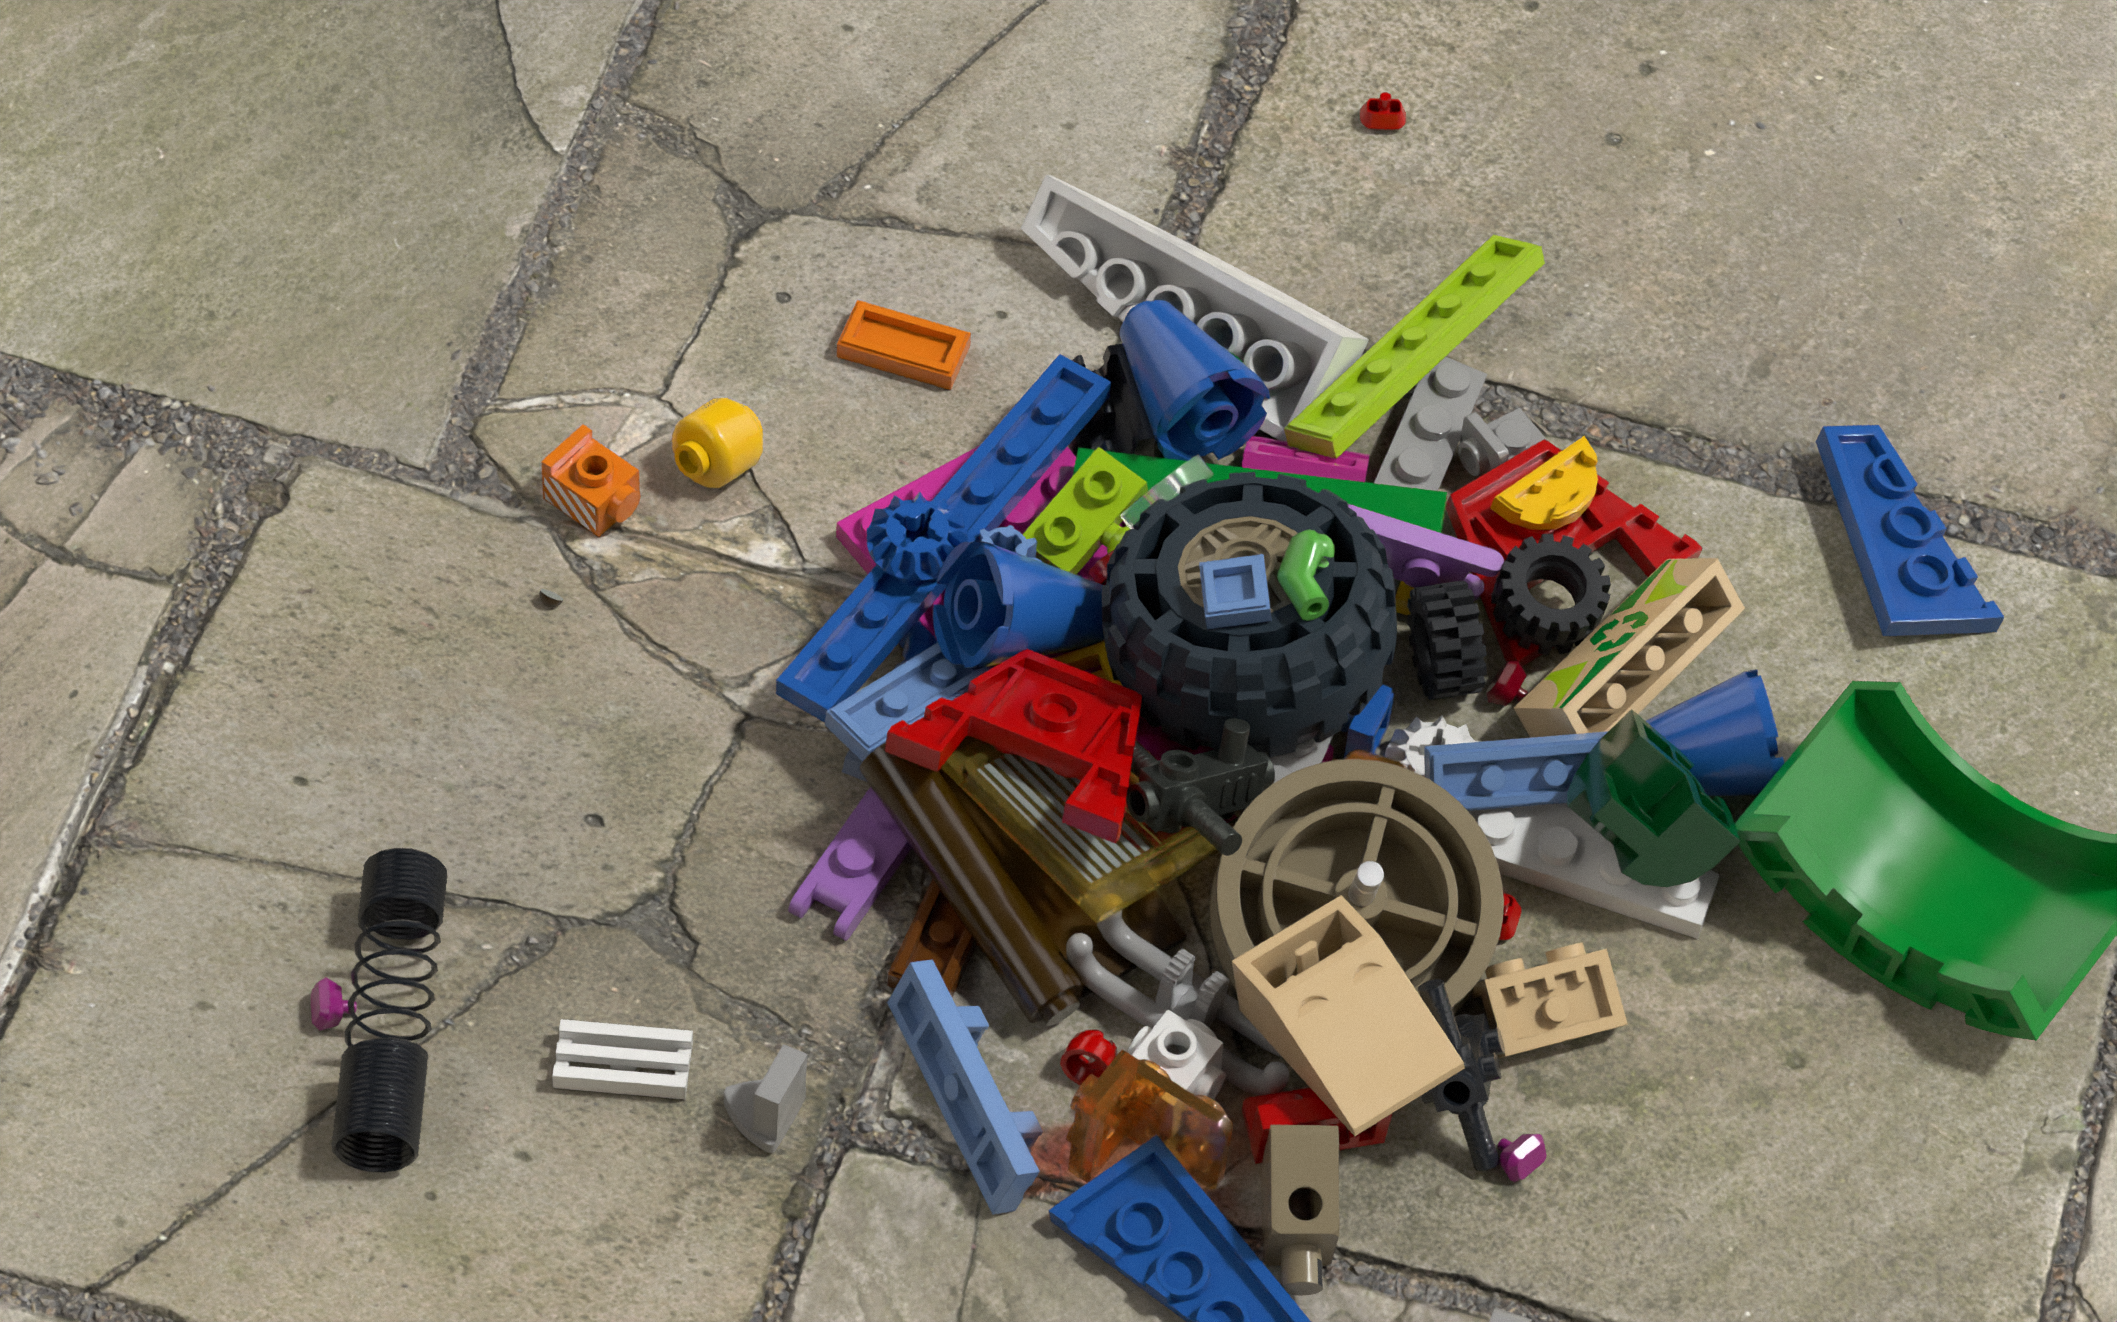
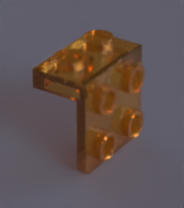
[1066,1049,1233,1189]

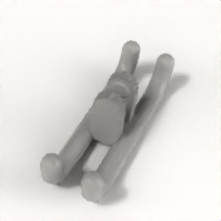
[1066,897,1289,1096]

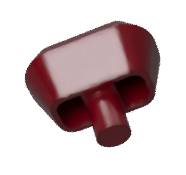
[1486,661,1529,706]

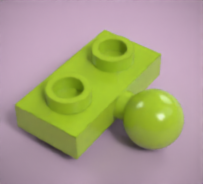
[1022,447,1148,575]

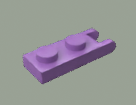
[1348,504,1504,601]
[788,787,912,941]

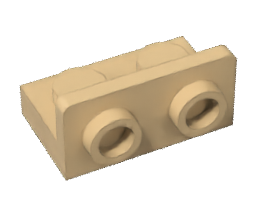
[1471,942,1628,1059]

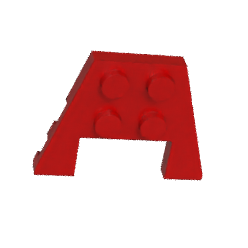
[1446,439,1703,667]
[885,649,1142,844]

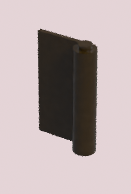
[860,736,1187,1026]

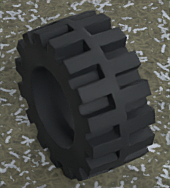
[1491,534,1611,655]

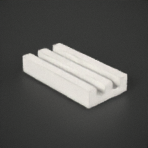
[552,1019,693,1099]

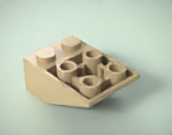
[1232,895,1465,1136]

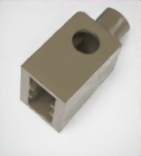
[1260,1125,1340,1296]

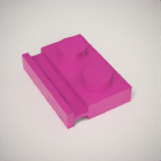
[1242,436,1370,482]

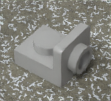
[1458,408,1548,477]

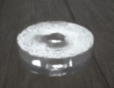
[1120,454,1214,529]

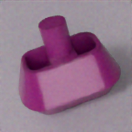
[310,977,357,1031]
[1497,1134,1547,1182]

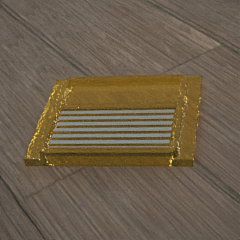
[941,739,1219,924]

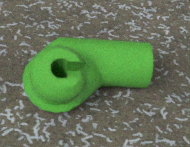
[1277,529,1335,621]

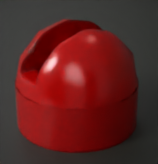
[1060,1029,1118,1088]

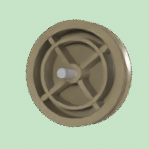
[1209,759,1504,1015]

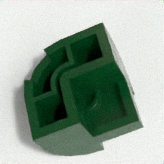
[1567,709,1741,887]

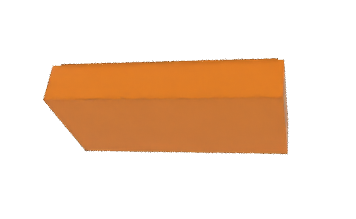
[837,300,971,390]

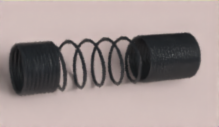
[331,848,448,1173]

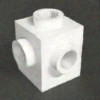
[1122,1010,1226,1133]

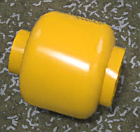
[672,398,763,488]

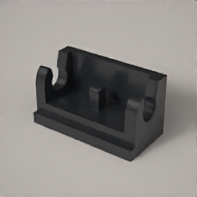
[1072,343,1155,457]

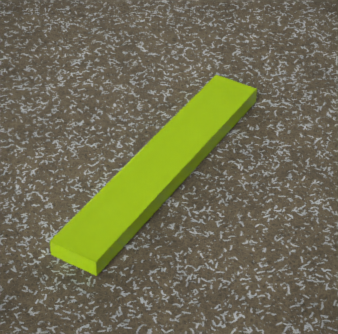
[1284,235,1545,459]

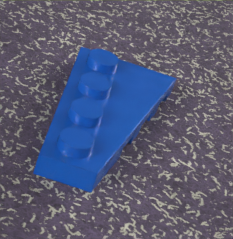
[1815,425,2005,636]
[1048,1135,1311,1322]

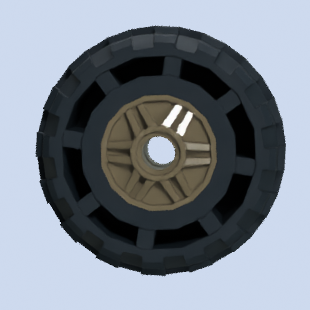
[1102,472,1397,757]

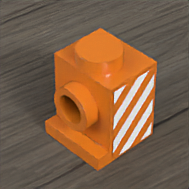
[541,424,641,537]

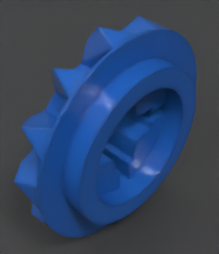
[867,492,968,581]

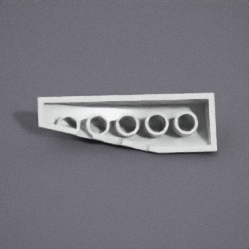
[1021,175,1369,441]

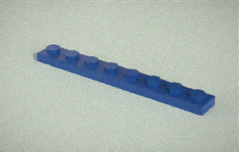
[776,354,1111,723]

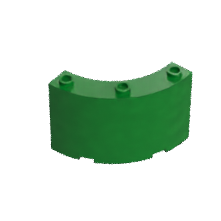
[1735,681,2117,1041]

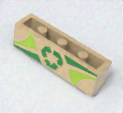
[1514,558,1745,738]

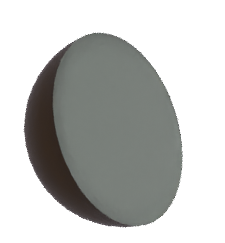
[539,589,563,607]

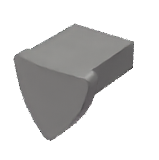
[723,1044,808,1153]

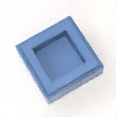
[1199,554,1272,629]

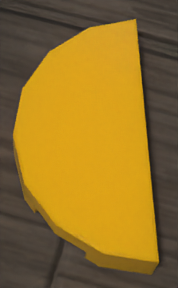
[1490,436,1598,530]

